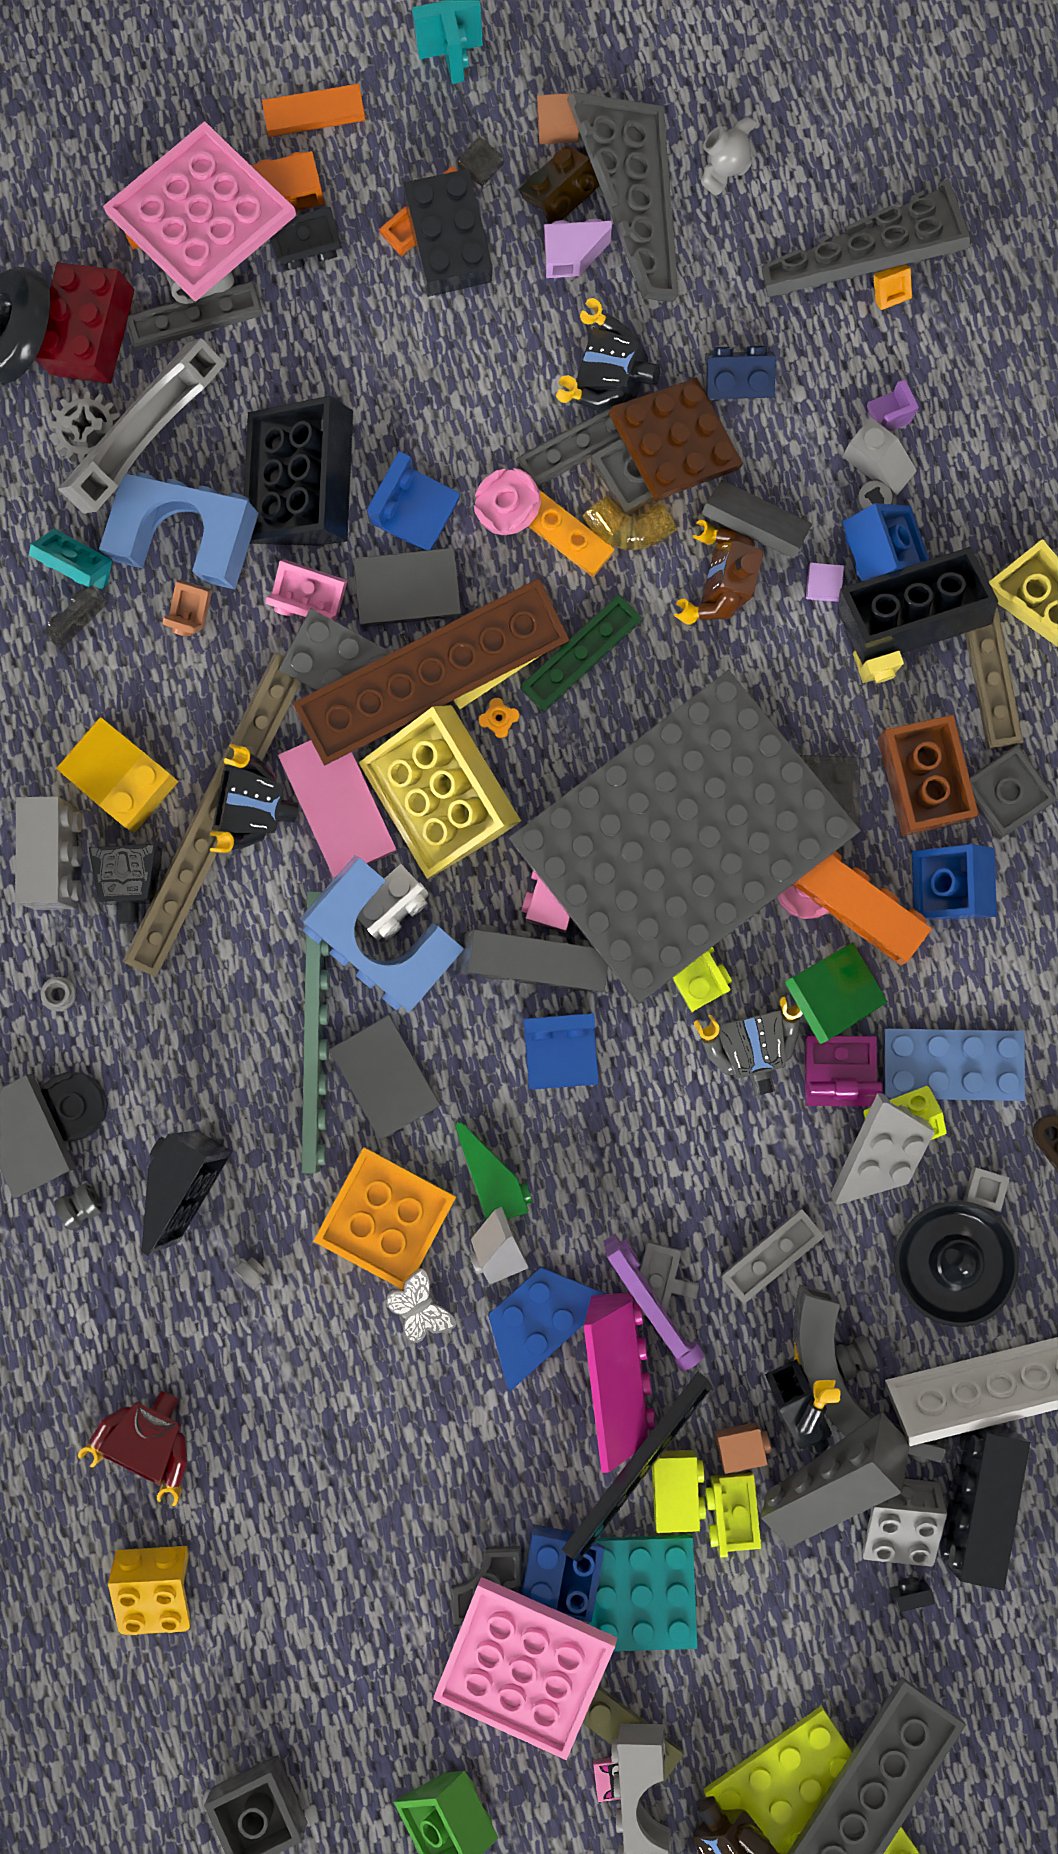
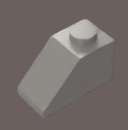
[843,417,917,498]
[470,1207,529,1284]

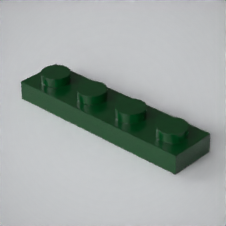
[520,594,642,713]

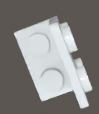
[357,864,429,941]

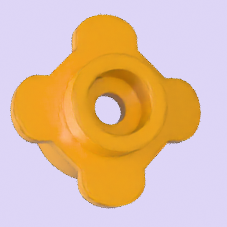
[479,698,519,738]

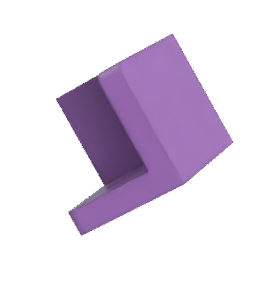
[866,379,919,432]

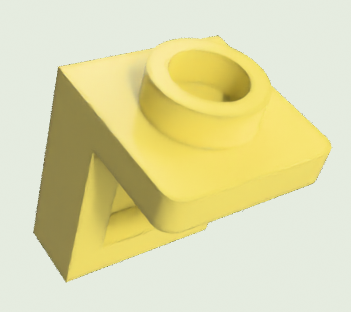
[853,651,904,683]

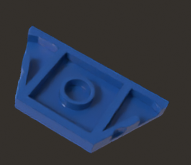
[488,1266,608,1391]

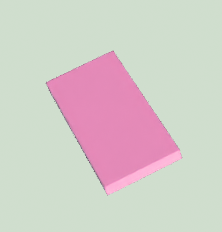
[278,740,397,878]

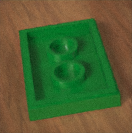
[785,942,888,1044]

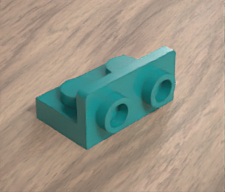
[29,528,112,589]

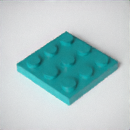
[588,1535,697,1652]

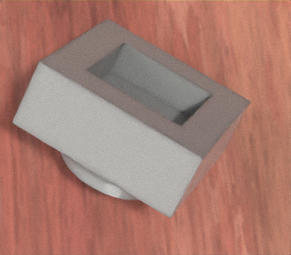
[963,1167,1010,1212]

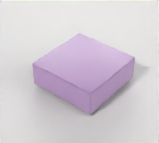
[806,563,844,602]

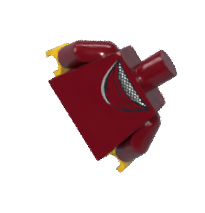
[78,1391,188,1506]

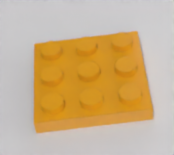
[313,1147,457,1290]

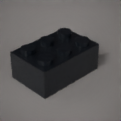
[403,168,493,297]

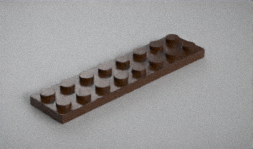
[292,578,570,766]

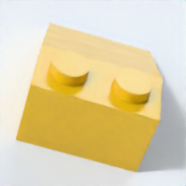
[56,717,179,833]

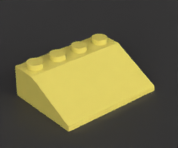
[359,705,521,879]

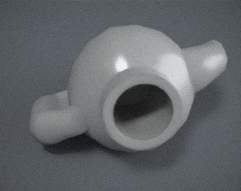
[701,116,757,195]

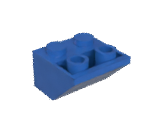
[521,1524,605,1622]

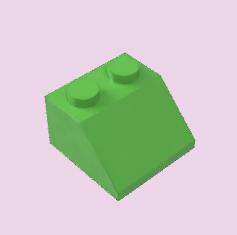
[394,1771,498,1854]

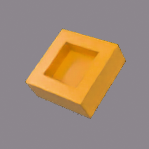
[873,264,912,310]

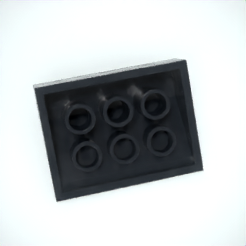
[243,396,353,546]
[141,1130,233,1256]

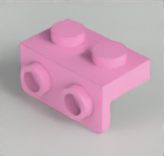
[265,559,348,621]

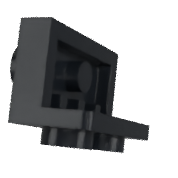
[270,207,342,271]

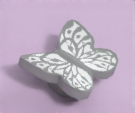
[386,1268,456,1343]

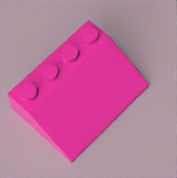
[584,1292,656,1473]

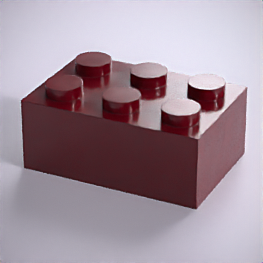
[35,262,135,384]

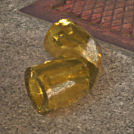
[582,496,677,550]

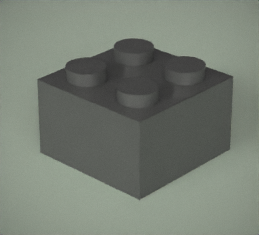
[204,1755,308,1854]

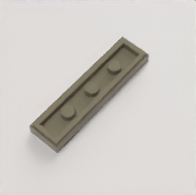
[965,610,1023,750]

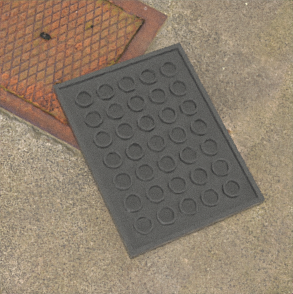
[509,669,861,1004]

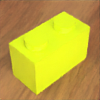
[652,1450,706,1533]

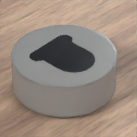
[857,481,892,511]

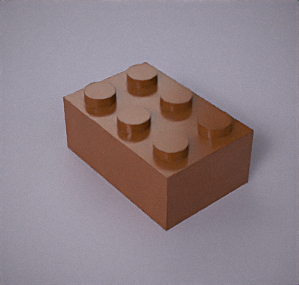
[877,715,979,837]

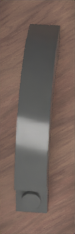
[794,1284,946,1463]

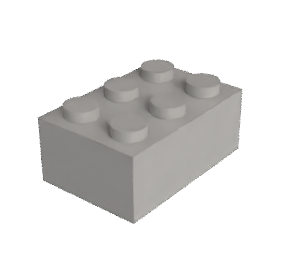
[15,796,82,910]

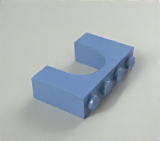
[99,472,258,590]
[300,855,464,1013]

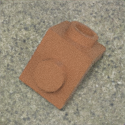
[162,579,212,636]

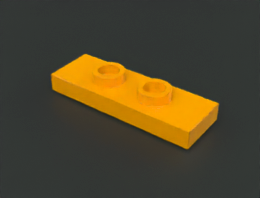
[528,491,615,578]

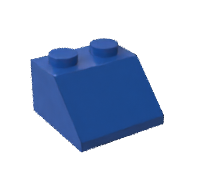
[842,503,929,581]
[912,844,997,920]

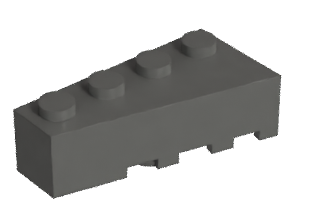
[455,924,608,993]

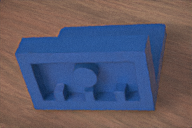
[367,451,460,551]
[524,1013,598,1090]

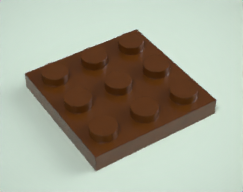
[608,377,743,501]

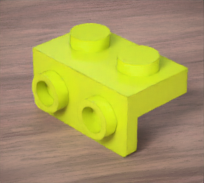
[705,1472,761,1558]

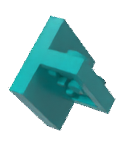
[412,0,483,84]

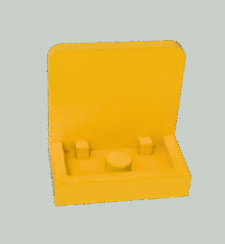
[108,1546,191,1635]

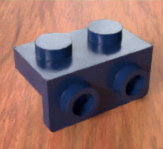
[705,346,776,400]

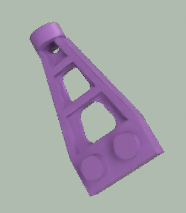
[603,1234,705,1371]

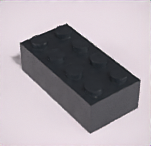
[838,547,998,665]
[940,1425,1031,1591]

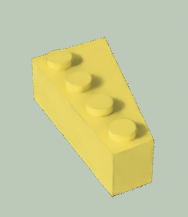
[989,539,1058,647]

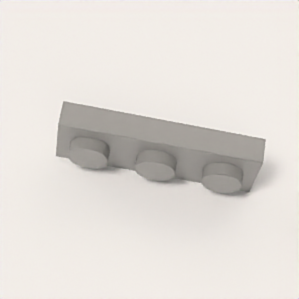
[720,1208,825,1305]

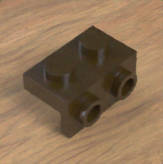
[519,145,600,224]

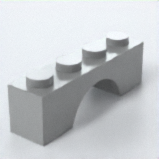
[611,1724,672,1854]

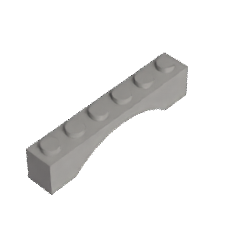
[58,338,225,514]

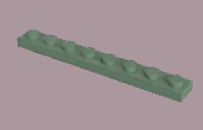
[302,892,330,1173]

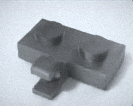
[635,1241,699,1316]

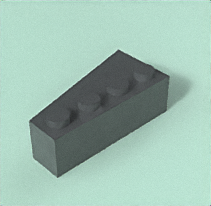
[761,1412,909,1547]

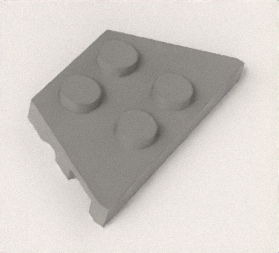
[830,1093,935,1204]

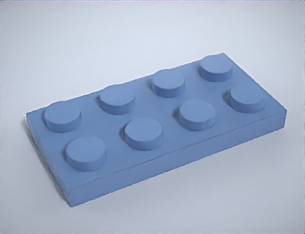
[883,1029,1025,1101]

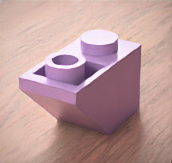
[544,219,612,278]

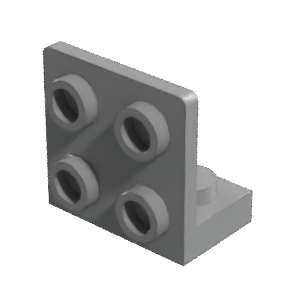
[862,1479,947,1566]

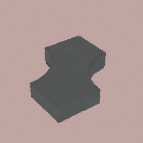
[451,1546,523,1625]

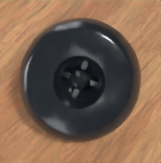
[0,267,50,384]
[894,1201,1019,1327]

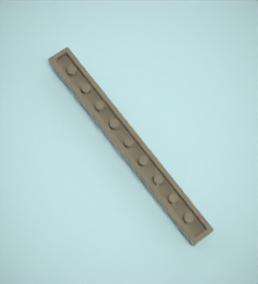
[122,653,301,977]

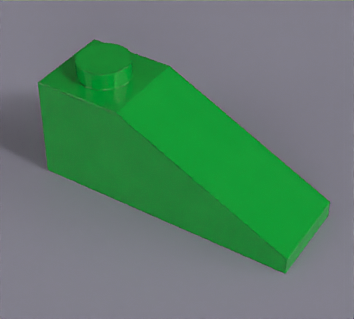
[454,1122,533,1220]

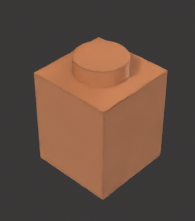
[537,93,579,144]
[714,1422,771,1474]

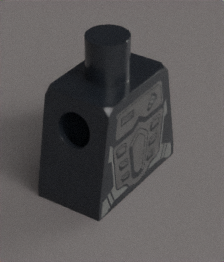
[89,844,162,924]

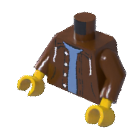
[674,520,763,625]

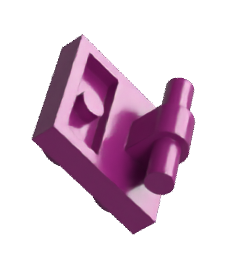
[804,1036,882,1106]

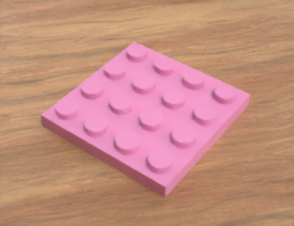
[103,121,296,302]
[433,1577,617,1760]

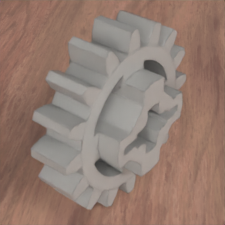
[48,391,121,464]

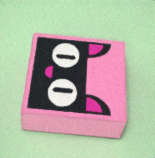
[593,1758,621,1802]

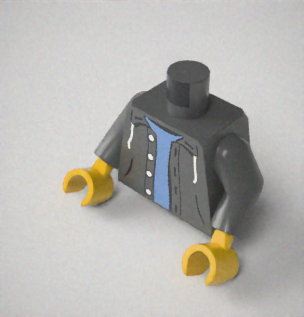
[694,996,803,1096]

